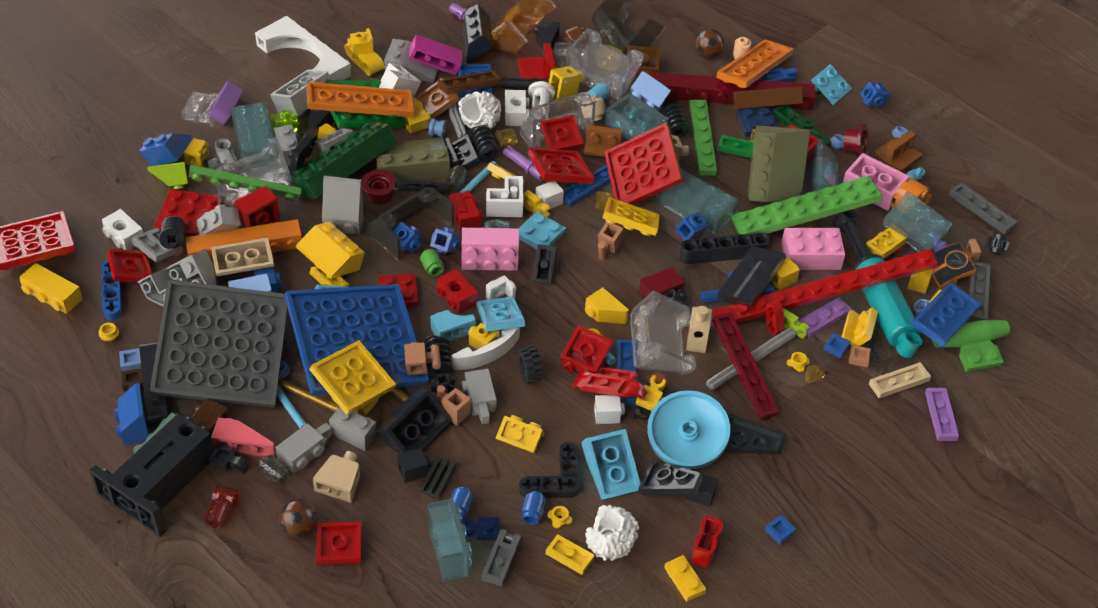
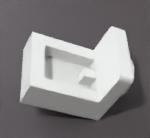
[486,275,516,300]

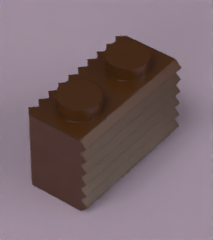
[191,399,229,441]

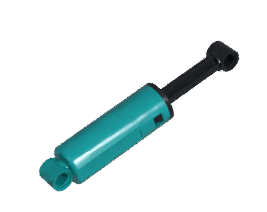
[833,209,923,358]

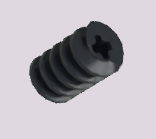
[661,103,689,139]
[469,125,499,163]
[159,216,186,249]
[424,336,452,378]

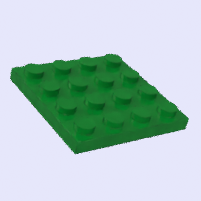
[325,79,405,128]

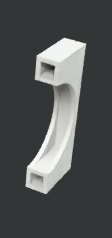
[255,16,351,80]

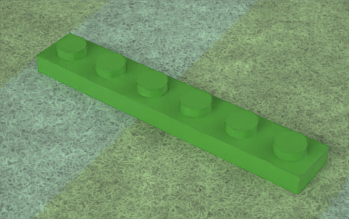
[689,100,717,176]
[188,165,301,201]

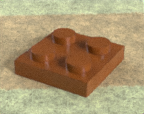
[416,78,460,119]

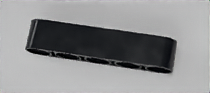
[680,233,770,264]
[139,341,169,425]

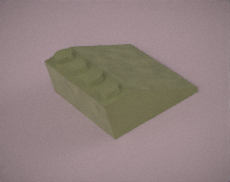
[747,125,810,202]
[375,138,450,180]

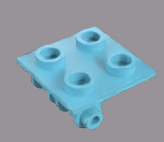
[811,64,852,105]

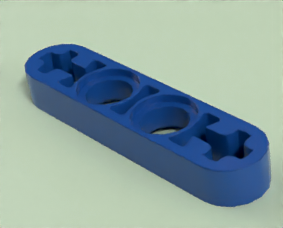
[101,259,122,320]

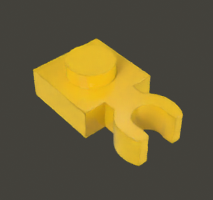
[523,190,550,217]
[636,375,666,411]

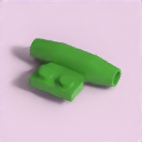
[932,320,1010,372]

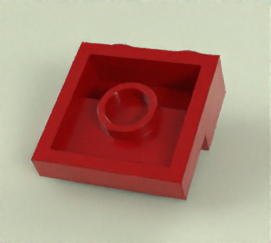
[560,326,613,374]

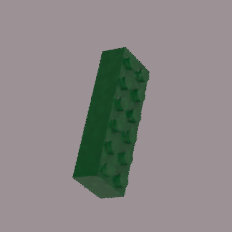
[288,122,397,199]

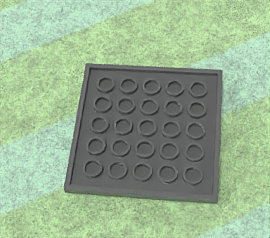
[150,280,287,408]

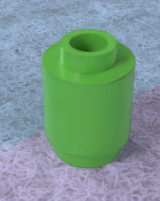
[420,249,444,277]

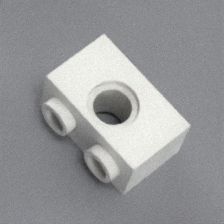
[505,90,529,126]
[102,209,143,250]

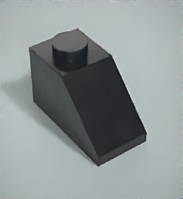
[534,18,560,50]
[532,244,558,284]

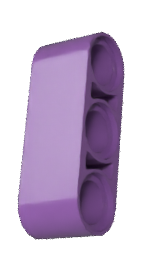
[208,80,243,125]

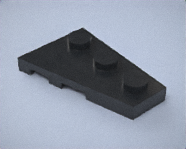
[638,459,703,495]

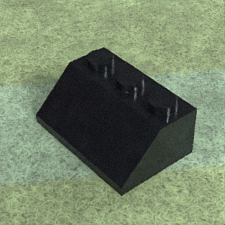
[462,4,494,64]
[375,389,452,454]

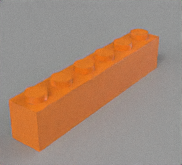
[185,219,302,263]

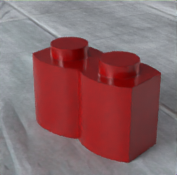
[691,515,723,568]

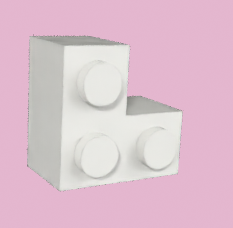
[380,63,421,98]
[486,176,523,217]

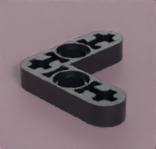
[519,442,580,498]

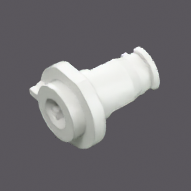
[528,81,555,119]

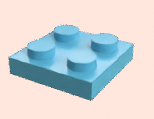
[518,212,566,249]

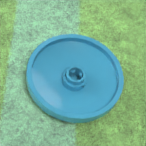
[648,391,730,469]

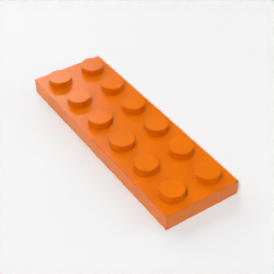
[716,39,794,88]
[307,82,414,117]

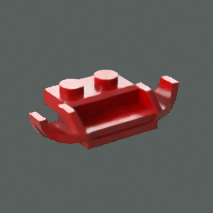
[572,367,647,400]

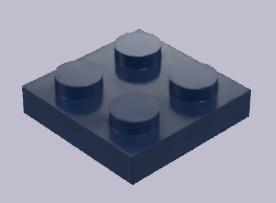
[736,106,778,137]

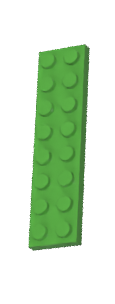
[731,176,882,235]

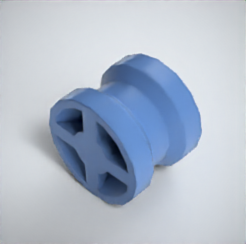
[429,118,446,138]

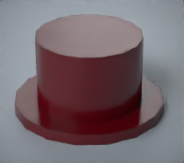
[844,123,869,156]
[361,170,396,205]

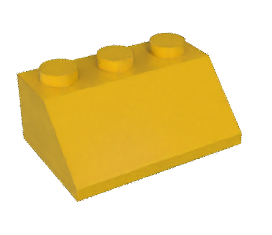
[296,222,365,279]

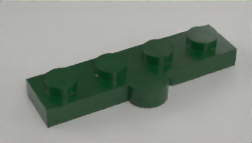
[773,105,832,153]

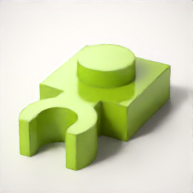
[783,308,810,339]

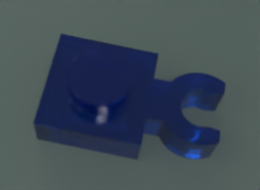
[462,517,499,540]

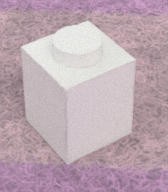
[535,181,564,209]
[594,395,625,424]

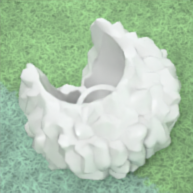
[458,91,501,130]
[585,505,639,561]

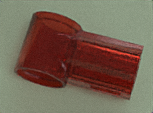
[204,485,239,529]

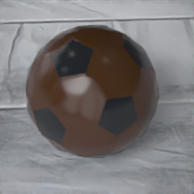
[696,29,724,58]
[279,499,318,538]

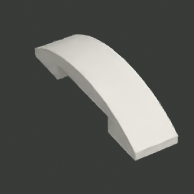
[452,327,520,370]

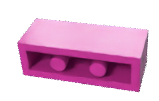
[409,35,462,75]

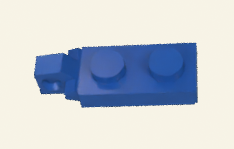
[758,67,798,82]

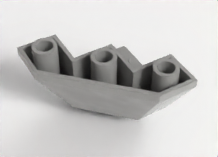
[138,249,216,306]

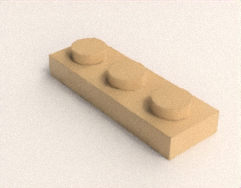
[869,362,931,399]

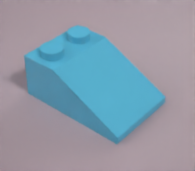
[581,429,640,500]

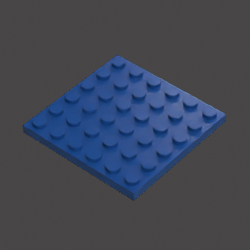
[285,284,429,395]

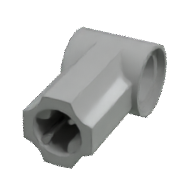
[215,138,240,173]

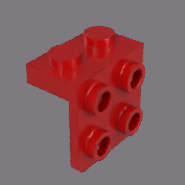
[517,43,558,80]

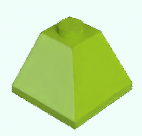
[147,162,188,189]

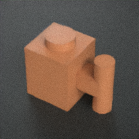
[598,222,624,260]
[404,342,441,376]
[437,385,471,425]

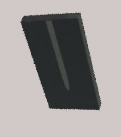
[718,246,786,306]

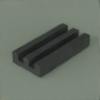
[420,456,456,499]

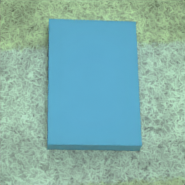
[476,296,525,332]

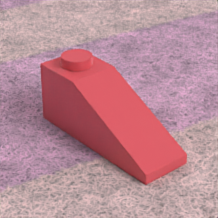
[211,418,276,458]

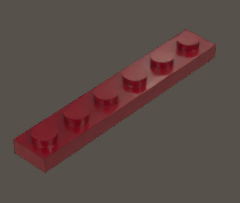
[712,312,780,420]

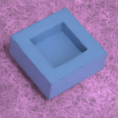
[119,348,141,371]

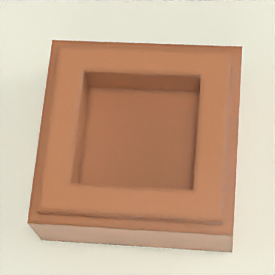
[965,239,981,263]
[848,345,871,367]

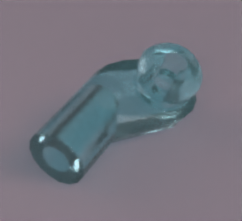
[483,219,510,228]

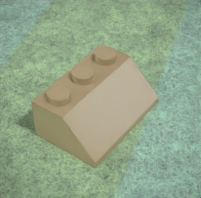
[211,238,274,276]

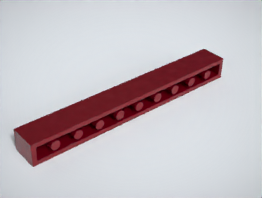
[647,71,816,110]

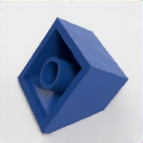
[139,133,193,166]
[115,383,149,445]

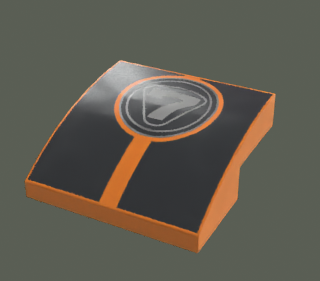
[932,242,976,289]

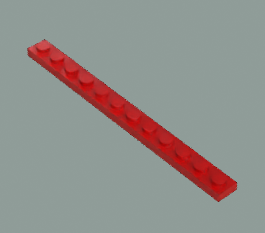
[712,249,938,324]

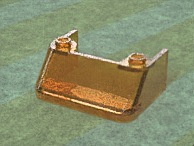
[492,0,556,54]

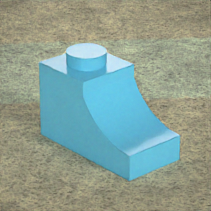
[430,310,476,341]

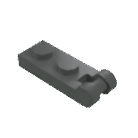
[481,529,522,587]

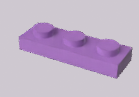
[798,297,852,338]
[925,388,959,441]

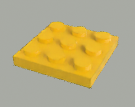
[603,197,660,236]
[309,340,396,415]

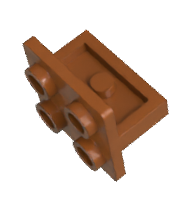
[584,125,622,157]
[875,131,922,172]

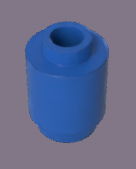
[447,487,474,520]
[521,491,546,525]

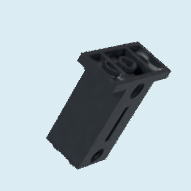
[89,413,214,537]

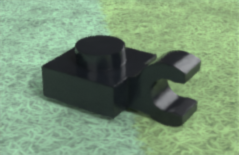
[207,444,248,474]

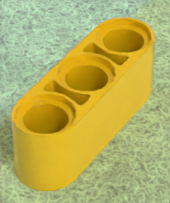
[344,43,385,76]

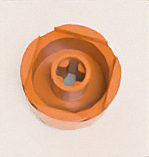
[891,177,933,220]

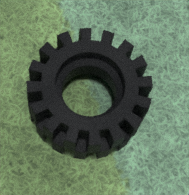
[517,345,543,384]

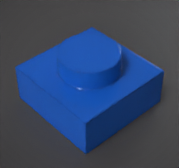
[823,333,850,359]
[765,515,796,545]

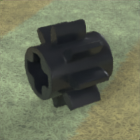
[986,234,1010,255]
[664,289,688,313]
[431,373,455,395]

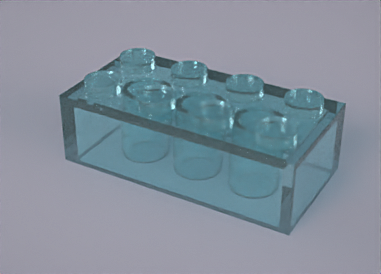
[230,102,278,170]
[656,169,738,235]

